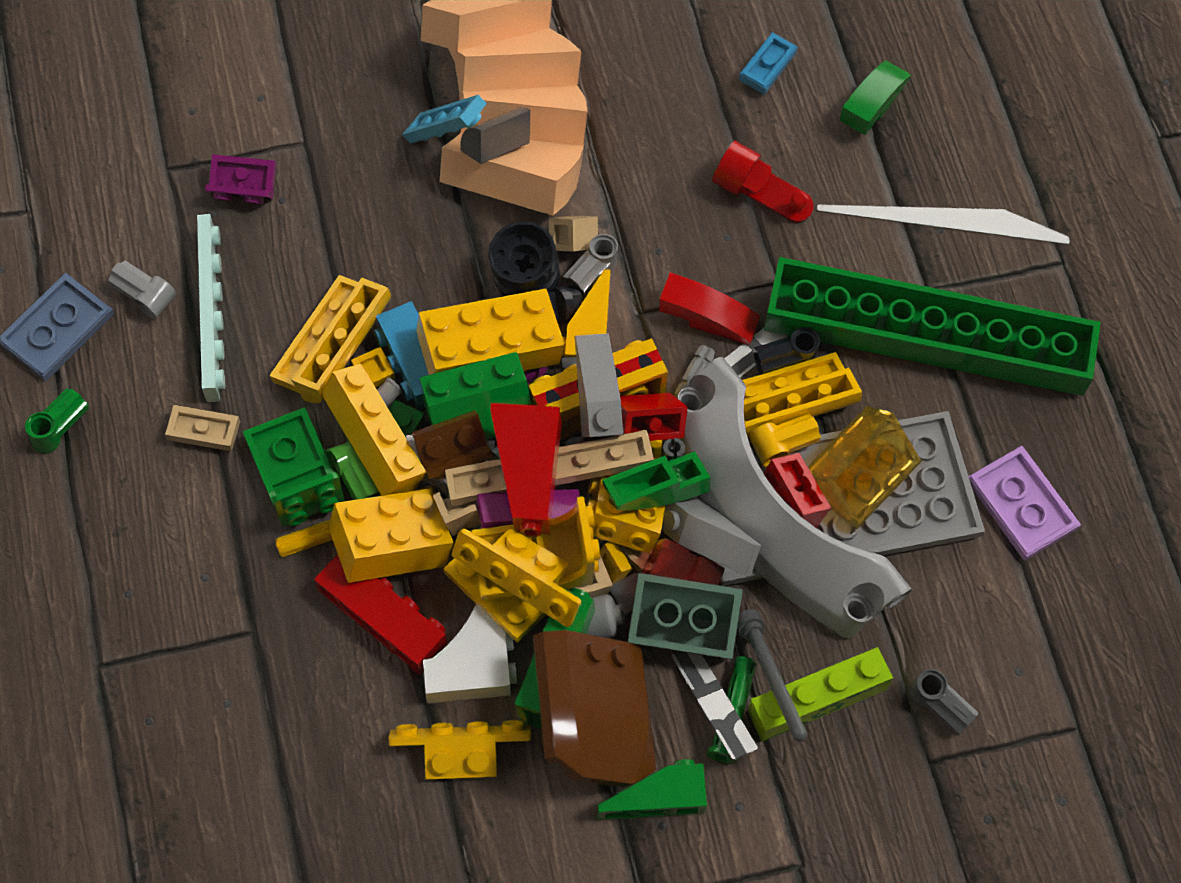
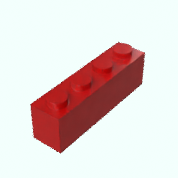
[314,554,447,675]

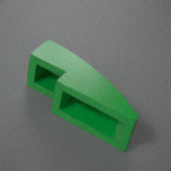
[839,60,911,136]
[602,451,710,510]

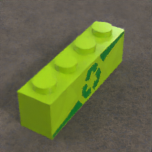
[747,647,893,742]

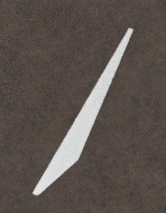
[817,205,1069,244]

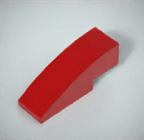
[659,272,760,345]

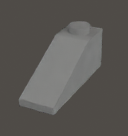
[574,333,623,437]
[661,497,761,576]

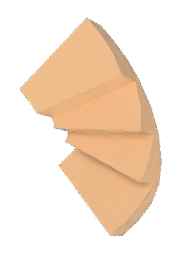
[420,0,587,216]

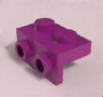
[205,154,277,204]

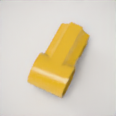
[748,413,821,467]

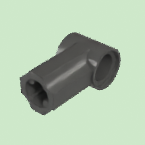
[909,669,979,736]

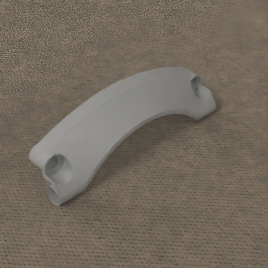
[676,357,912,638]

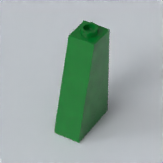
[515,588,595,730]

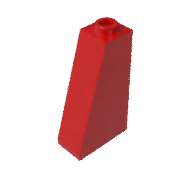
[490,403,562,537]

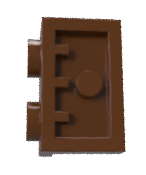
[412,410,493,479]

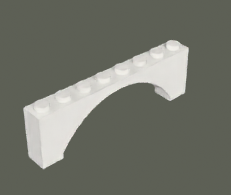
[406,435,517,703]

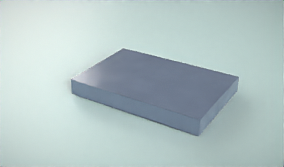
[0,273,114,382]

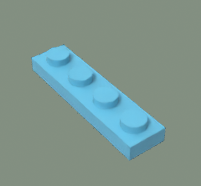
[402,94,487,143]

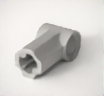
[563,234,618,297]
[108,260,177,319]

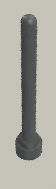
[737,609,807,742]

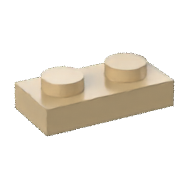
[165,405,240,451]

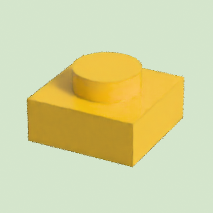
[351,347,395,387]
[600,542,632,584]

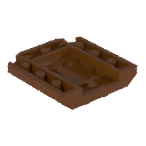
[533,630,656,787]

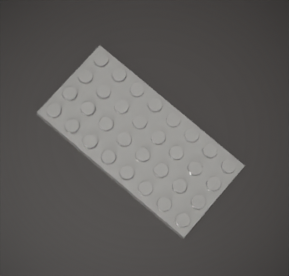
[699,411,985,586]

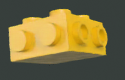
[586,473,665,554]

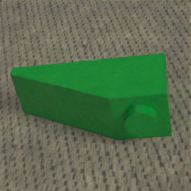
[598,759,707,820]

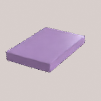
[968,446,1081,561]

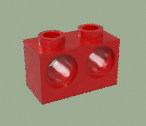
[763,453,831,528]

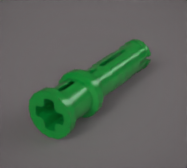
[706,656,757,764]

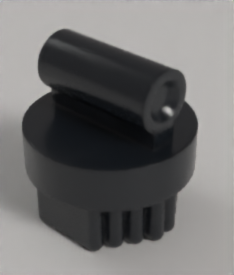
[548,286,583,324]

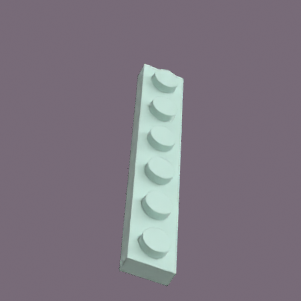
[197,214,225,402]

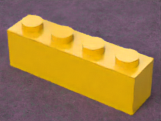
[322,363,426,496]

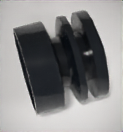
[488,221,560,297]

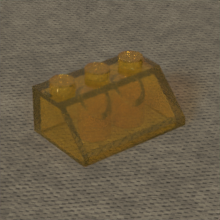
[808,406,922,529]

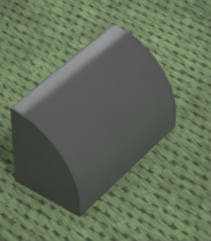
[460,107,530,164]

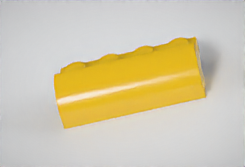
[269,275,391,404]
[742,352,862,437]

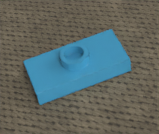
[739,32,798,95]

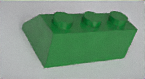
[419,352,532,441]

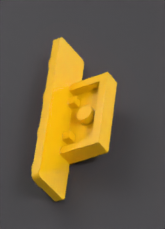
[452,528,581,627]
[388,720,531,779]

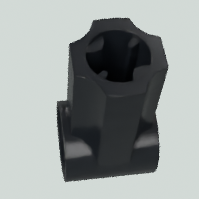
[753,327,820,374]

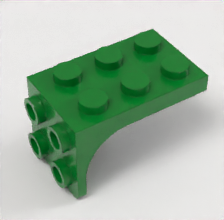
[242,407,345,527]

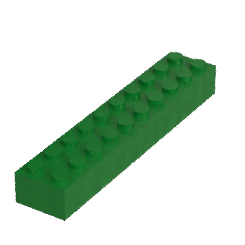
[764,257,1101,396]

